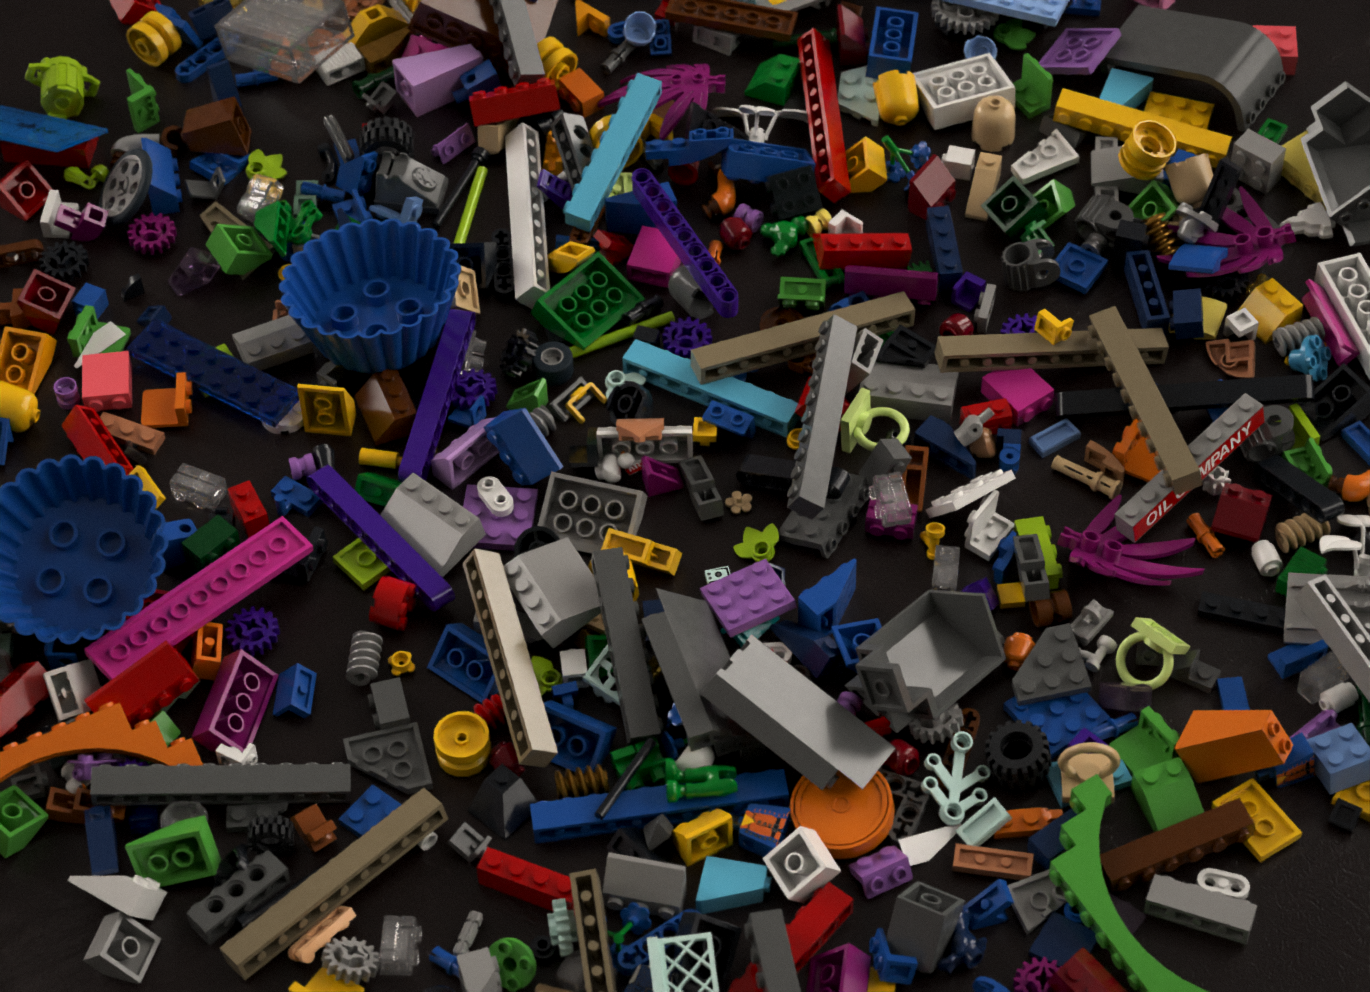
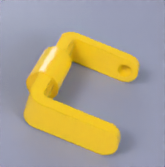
[565,382,608,424]

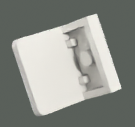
[964,490,1014,561]

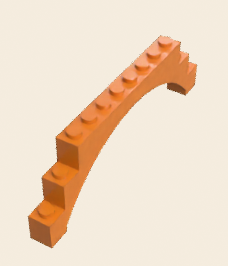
[0,702,203,783]

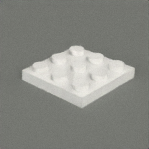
[926,469,1016,518]

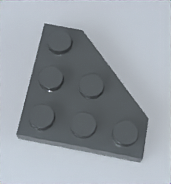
[1011,623,1092,706]
[343,722,433,795]

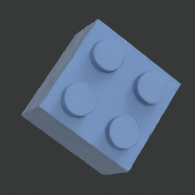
[1307,723,1370,795]

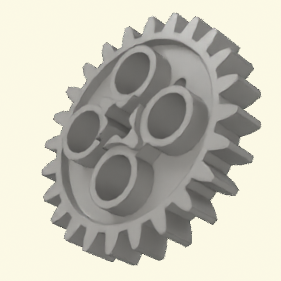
[931,0,1000,35]

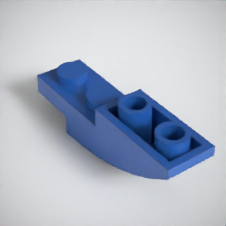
[645,127,734,166]

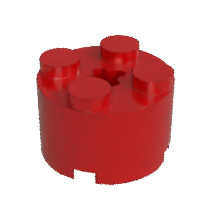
[369,575,417,631]

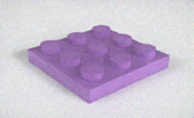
[1039,28,1121,75]
[463,484,538,551]
[700,558,797,638]

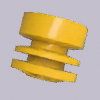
[1118,120,1177,181]

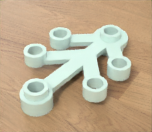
[921,731,990,826]

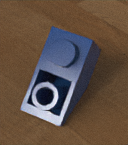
[335,151,378,195]

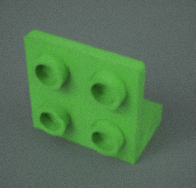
[1013,53,1053,119]
[126,68,160,133]

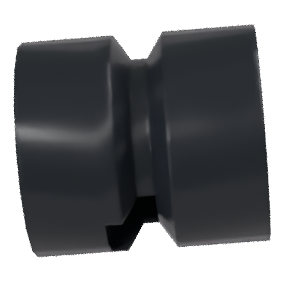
[527,108,564,143]

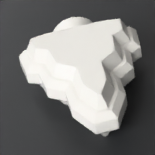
[1279,202,1336,239]

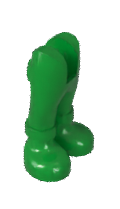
[665,758,738,803]

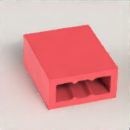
[82,351,132,412]

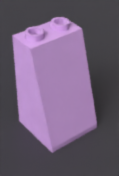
[393,44,484,117]

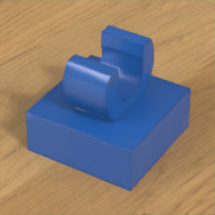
[551,681,578,709]

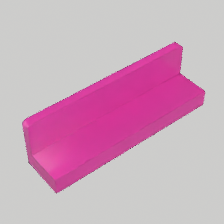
[1301,279,1360,366]

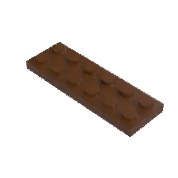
[665,0,798,42]

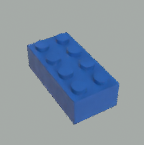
[866,7,919,79]

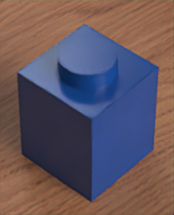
[72,283,109,319]

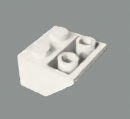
[43,659,101,722]

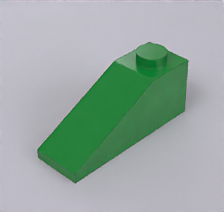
[254,201,291,257]

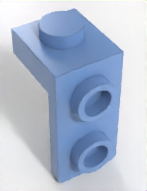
[369,196,424,224]

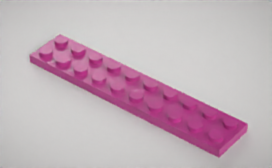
[84,516,313,680]

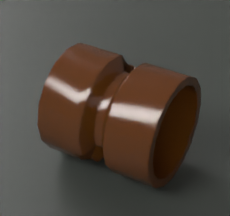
[1029,589,1072,628]

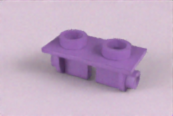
[431,123,476,164]
[1289,709,1341,739]
[67,753,123,781]

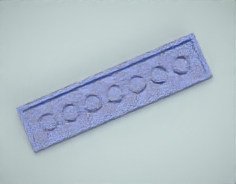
[126,318,299,428]

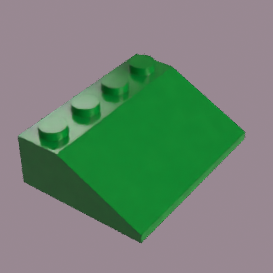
[530,251,646,350]

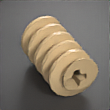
[1275,513,1331,553]

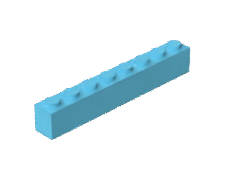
[563,73,662,233]
[622,339,800,438]

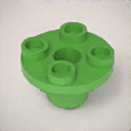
[489,937,536,992]

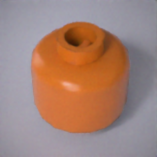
[1003,632,1035,671]

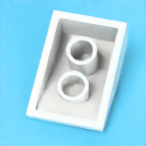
[68,875,167,920]

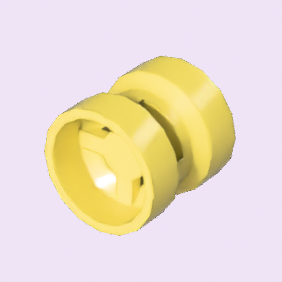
[805,208,832,237]

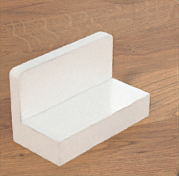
[40,190,79,239]

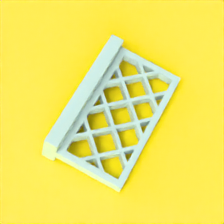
[647,932,719,992]

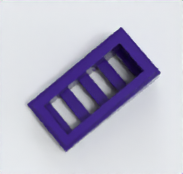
[536,169,573,210]

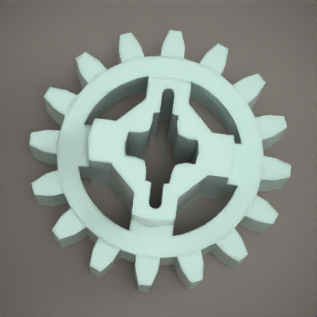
[547,898,578,957]

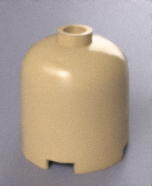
[971,95,1015,152]
[1164,153,1213,209]

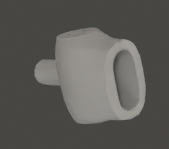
[954,407,995,447]

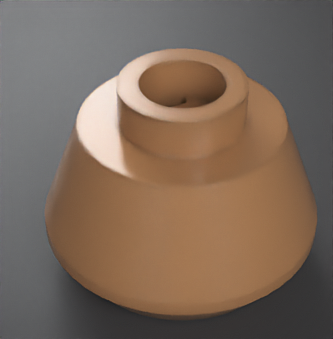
[969,427,997,459]

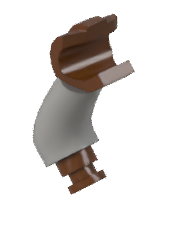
[110,126,184,168]

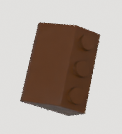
[355,369,417,446]

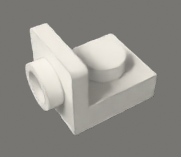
[216,743,258,765]

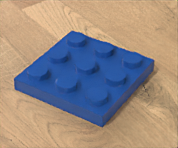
[1003,692,1110,759]

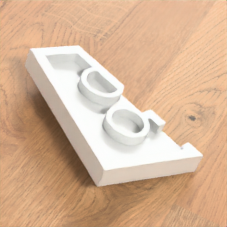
[1011,128,1080,185]

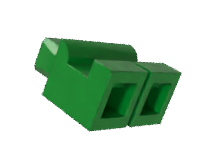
[611,737,666,790]

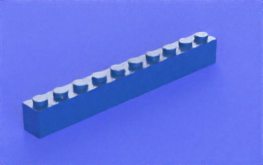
[530,769,789,844]

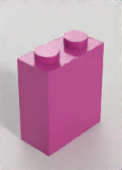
[627,226,681,288]
[981,368,1054,426]

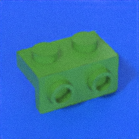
[1282,438,1333,488]

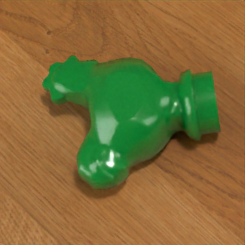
[760,215,809,257]

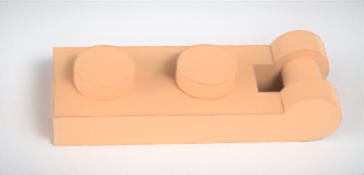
[288,905,356,963]

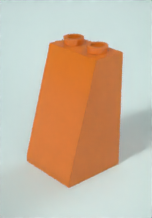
[1174,710,1293,783]

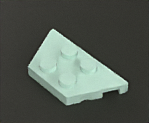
[838,66,879,127]

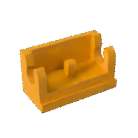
[542,131,565,176]

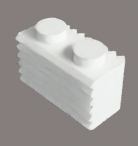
[314,42,366,86]

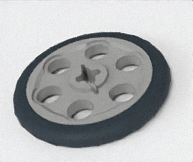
[99,149,153,226]

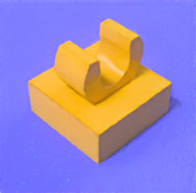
[692,417,717,446]

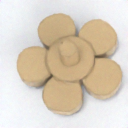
[725,491,752,514]

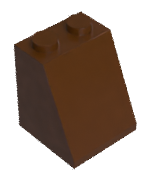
[181,96,252,156]

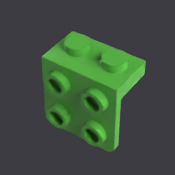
[778,277,826,311]
[67,305,131,358]
[1109,706,1180,775]

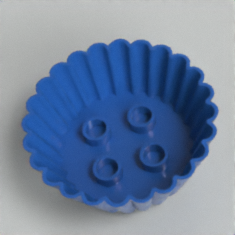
[279,219,461,374]
[0,454,168,644]

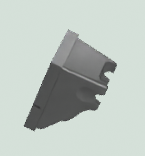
[374,151,449,215]

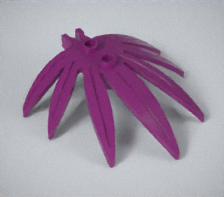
[597,64,726,141]
[1156,186,1296,277]
[1057,494,1205,586]

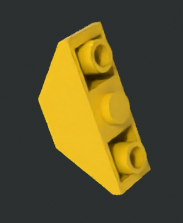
[343,4,409,49]

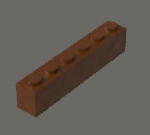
[1100,798,1254,893]

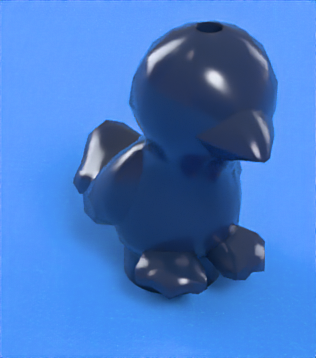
[937,910,987,974]

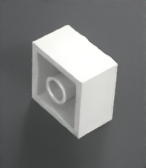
[762,826,841,903]

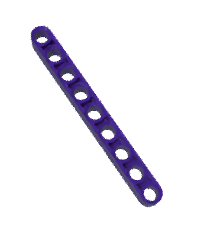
[632,168,739,318]
[398,309,476,483]
[307,465,455,612]

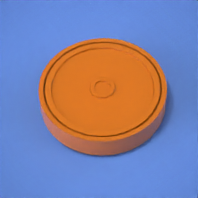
[790,770,895,859]

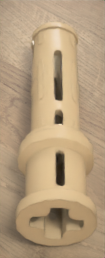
[1051,455,1123,500]

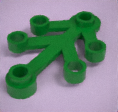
[279,200,322,245]

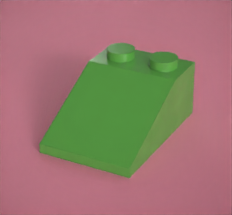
[1130,757,1204,832]
[125,815,221,887]

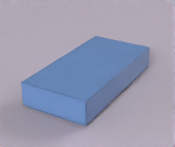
[1028,418,1081,458]

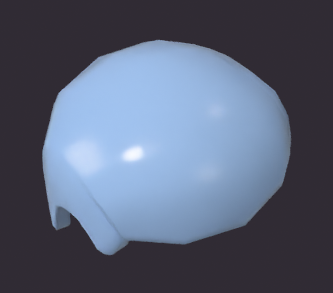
[623,12,656,46]
[964,35,997,59]

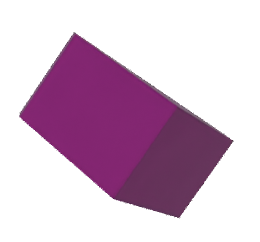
[641,455,684,497]

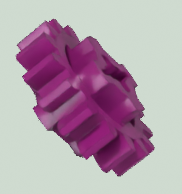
[127,212,177,255]
[1013,957,1062,992]

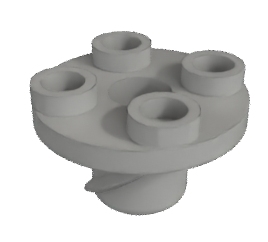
[1176,202,1219,244]

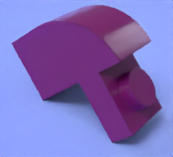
[53,203,109,241]

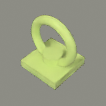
[840,387,910,453]
[1116,617,1191,691]

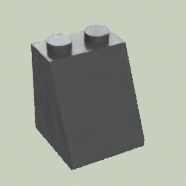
[886,881,965,973]

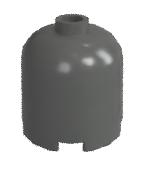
[668,264,714,320]

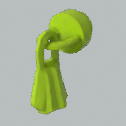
[64,164,109,189]

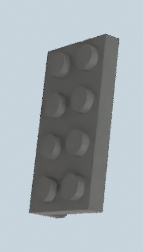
[778,473,870,559]

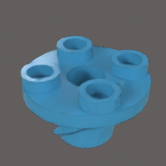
[1288,335,1331,382]

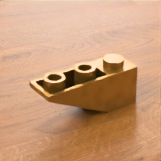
[358,26,416,74]

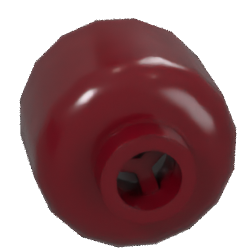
[719,217,752,250]
[939,313,974,336]
[883,739,919,776]
[489,741,525,776]

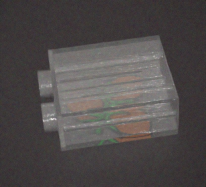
[214,0,355,84]

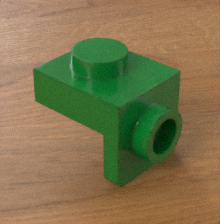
[1020,219,1055,254]

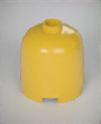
[872,70,919,126]
[0,380,41,433]

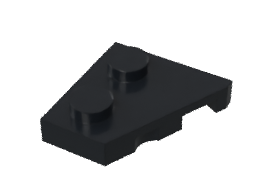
[876,324,936,368]

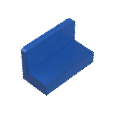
[1268,639,1328,679]
[273,663,317,718]

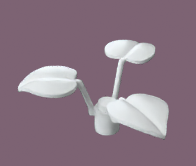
[711,105,808,143]
[1319,514,1370,577]

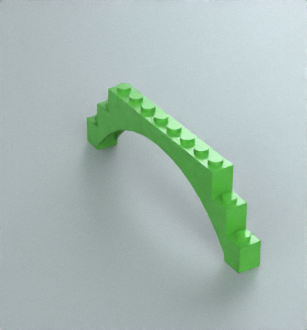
[1049,774,1209,992]

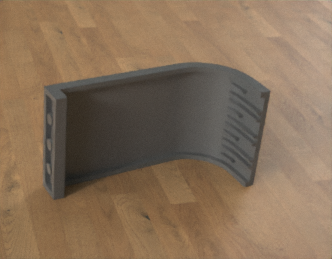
[1100,5,1286,132]

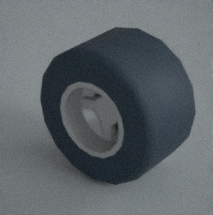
[532,341,574,386]

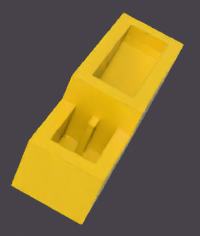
[548,241,595,273]
[601,528,682,576]

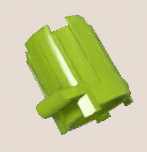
[24,56,100,121]

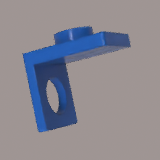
[448,395,487,429]
[44,639,79,670]

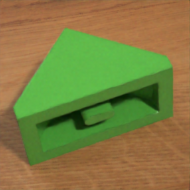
[506,378,548,413]

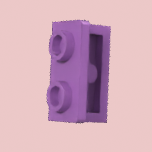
[849,845,913,899]

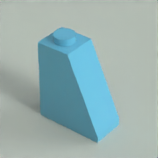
[1099,68,1154,109]
[696,856,772,914]

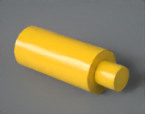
[359,448,402,469]

